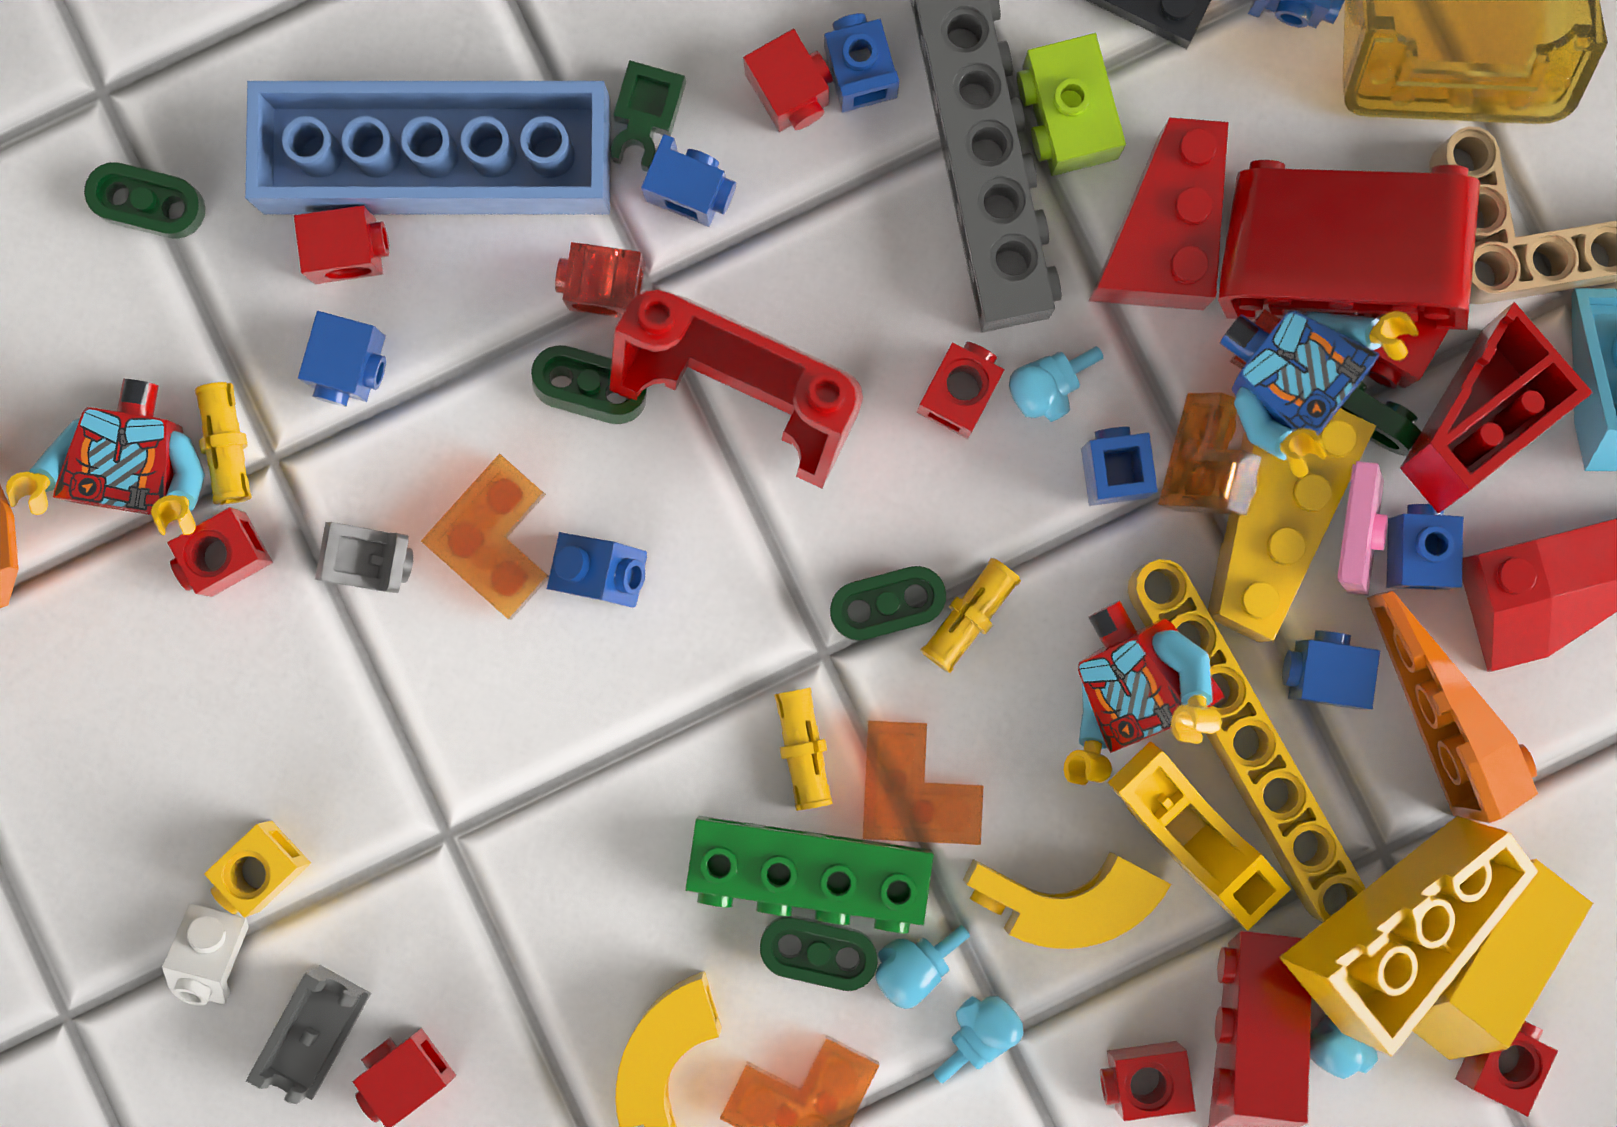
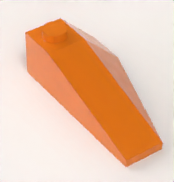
[1367,591,1538,823]

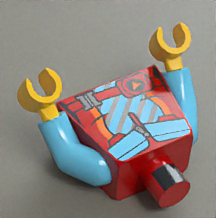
[6,379,205,535]
[1063,600,1225,786]

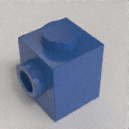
[298,310,386,407]
[1081,426,1158,506]
[1386,504,1464,591]
[1282,630,1380,709]

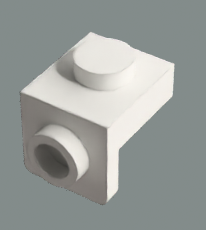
[162,903,249,1005]

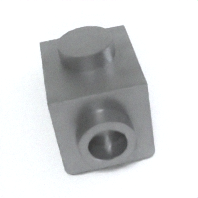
[315,522,413,593]

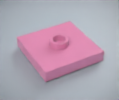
[1337,461,1388,596]

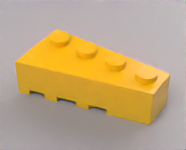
[1208,408,1376,643]
[1279,816,1538,1057]

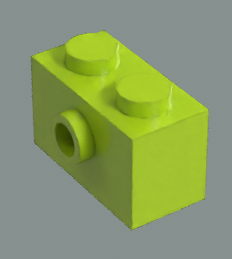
[1016,33,1126,177]

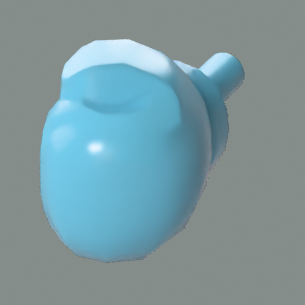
[1009,346,1103,422]
[875,925,970,1009]
[933,995,1024,1084]
[1310,1015,1378,1079]

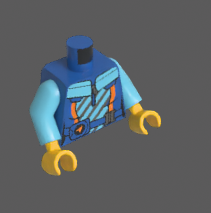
[1220,310,1418,477]

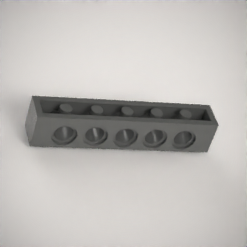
[910,0,1062,333]

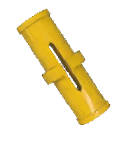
[195,382,252,505]
[920,558,1021,673]
[774,687,833,811]

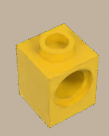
[204,821,311,918]

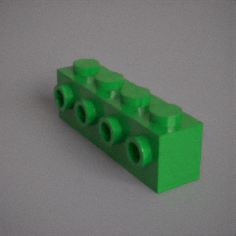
[685,816,934,933]

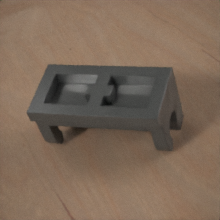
[246,965,372,1104]

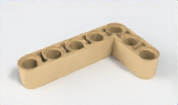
[1430,126,1617,304]

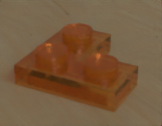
[1158,392,1262,516]
[421,453,549,620]
[862,720,984,845]
[720,1035,880,1127]

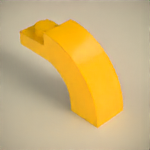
[1107,741,1291,931]
[963,852,1172,949]
[615,971,722,1127]

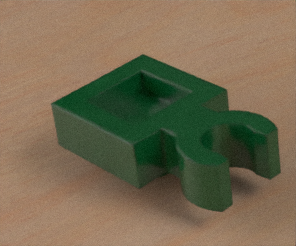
[611,60,686,172]

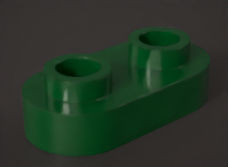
[84,162,205,239]
[531,345,647,424]
[1341,381,1422,456]
[830,566,946,641]
[760,915,878,991]

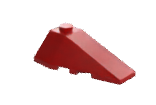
[1462,518,1617,672]

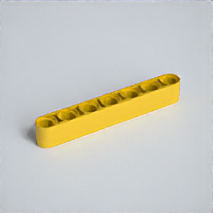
[1127,559,1366,922]

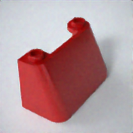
[1218,160,1480,330]
[610,290,863,489]

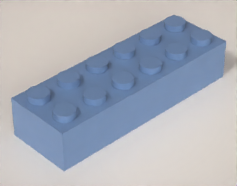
[245,81,611,215]

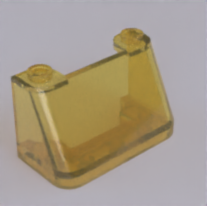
[1342,0,1608,124]

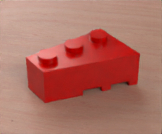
[1089,117,1229,310]
[1400,302,1593,514]
[1208,931,1311,1127]

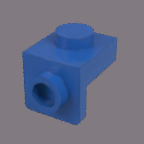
[547,532,647,608]

